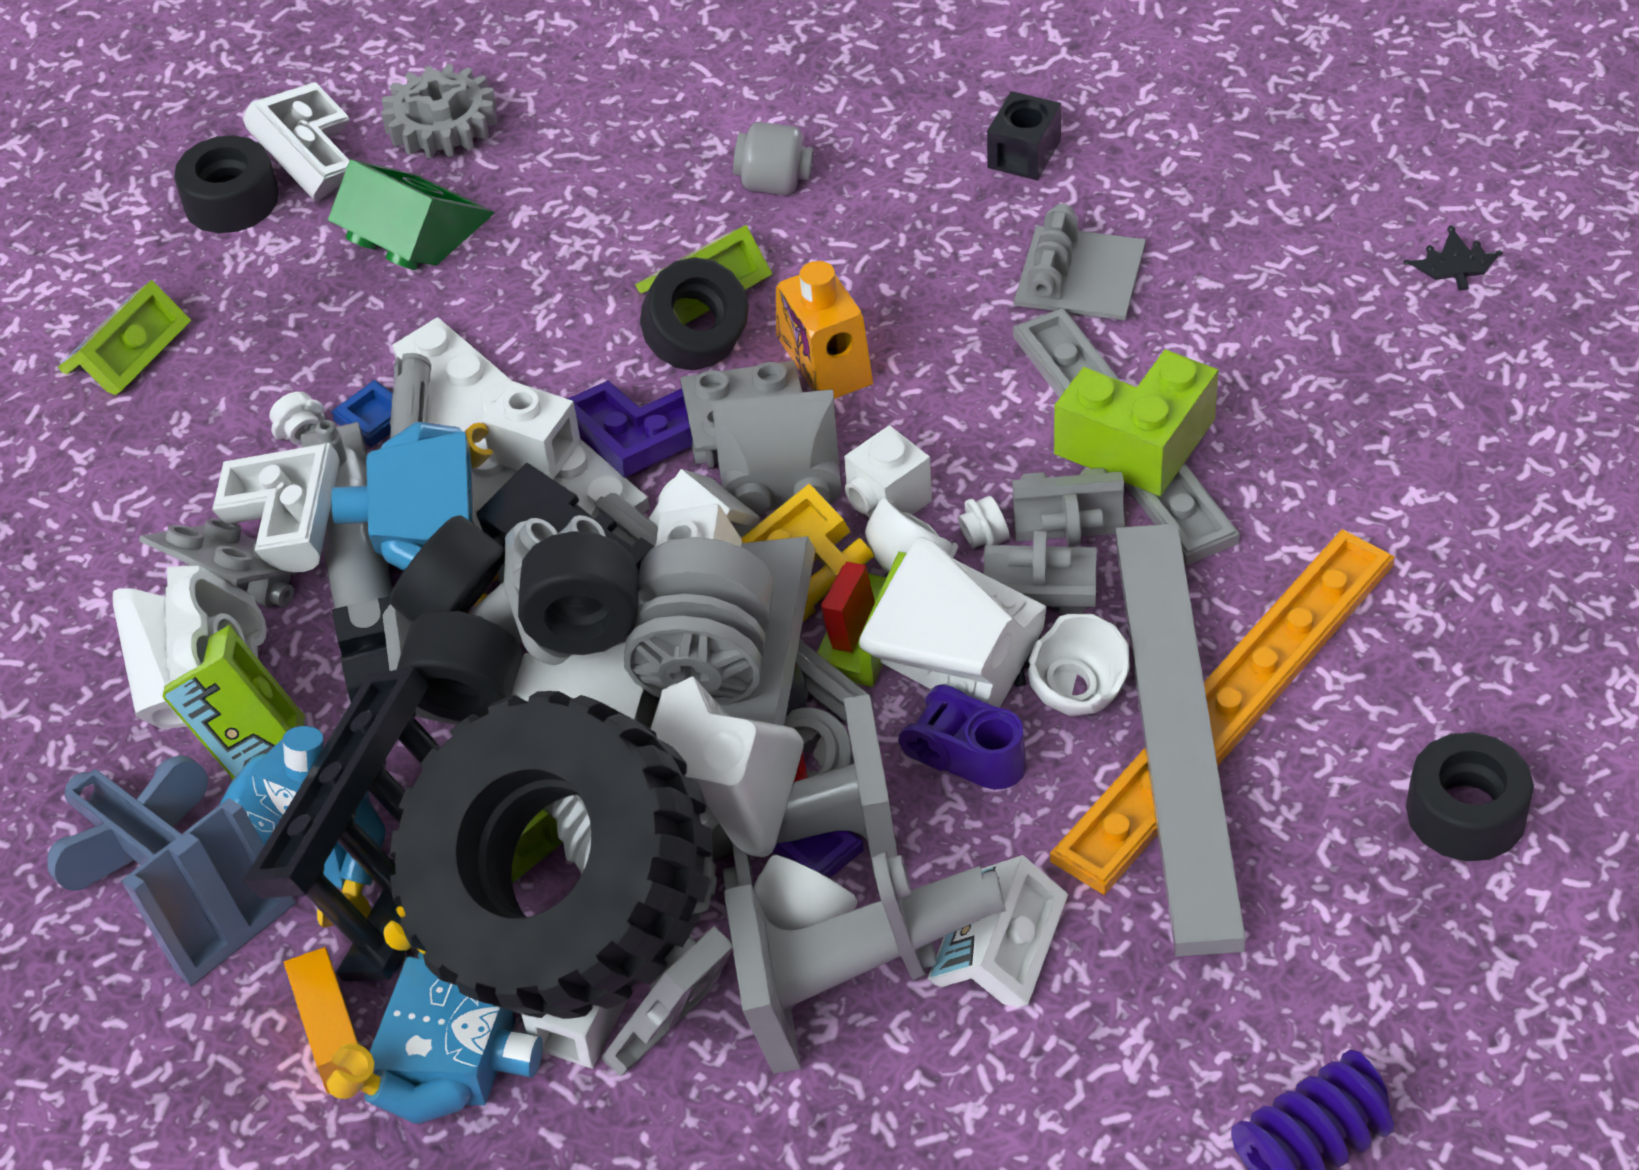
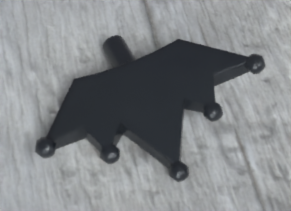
[1403,225,1503,291]

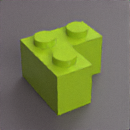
[1054,349,1219,497]

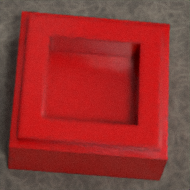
[820,561,875,653]

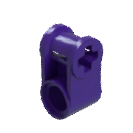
[898,685,1026,790]

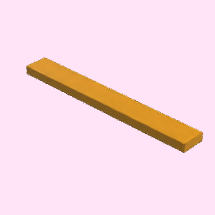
[1050,529,1395,895]

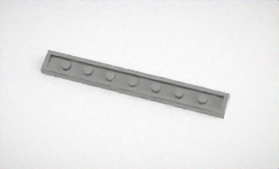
[1116,523,1246,957]

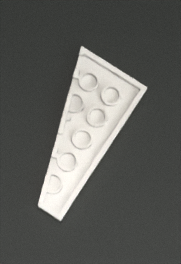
[392,317,650,584]

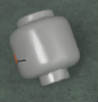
[733,121,814,196]

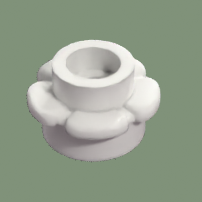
[269,392,325,445]
[958,496,1010,549]

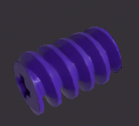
[1231,1049,1394,1170]

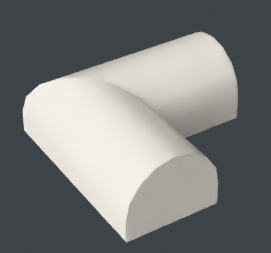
[243,82,350,201]
[212,443,340,572]

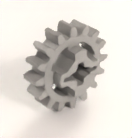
[381,64,497,158]

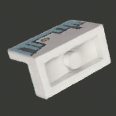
[928,855,1068,1008]

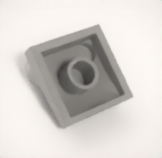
[712,389,842,515]

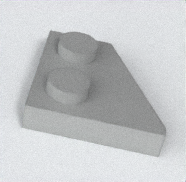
[601,926,733,1076]

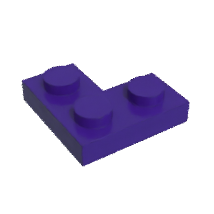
[568,380,693,478]

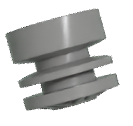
[624,537,774,705]

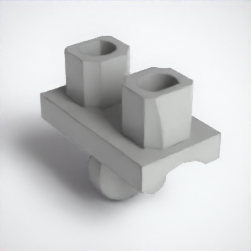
[1012,468,1125,547]
[984,530,1097,614]

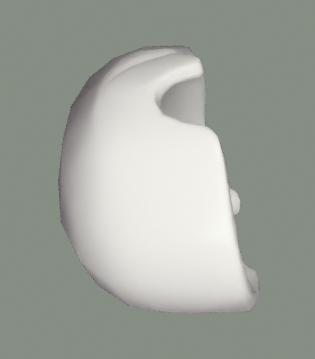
[865,497,958,572]
[1028,614,1130,717]
[754,855,858,930]

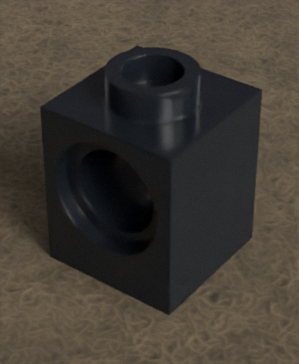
[987,91,1061,181]

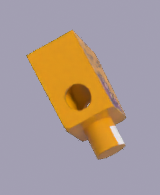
[776,261,873,399]

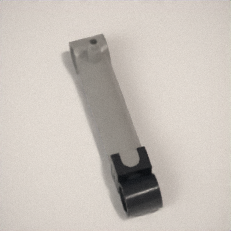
[301,420,393,702]

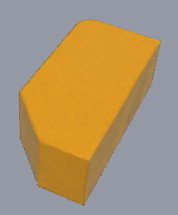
[283,947,359,1095]

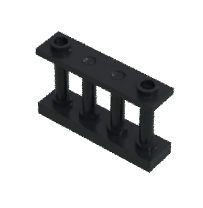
[243,668,441,981]

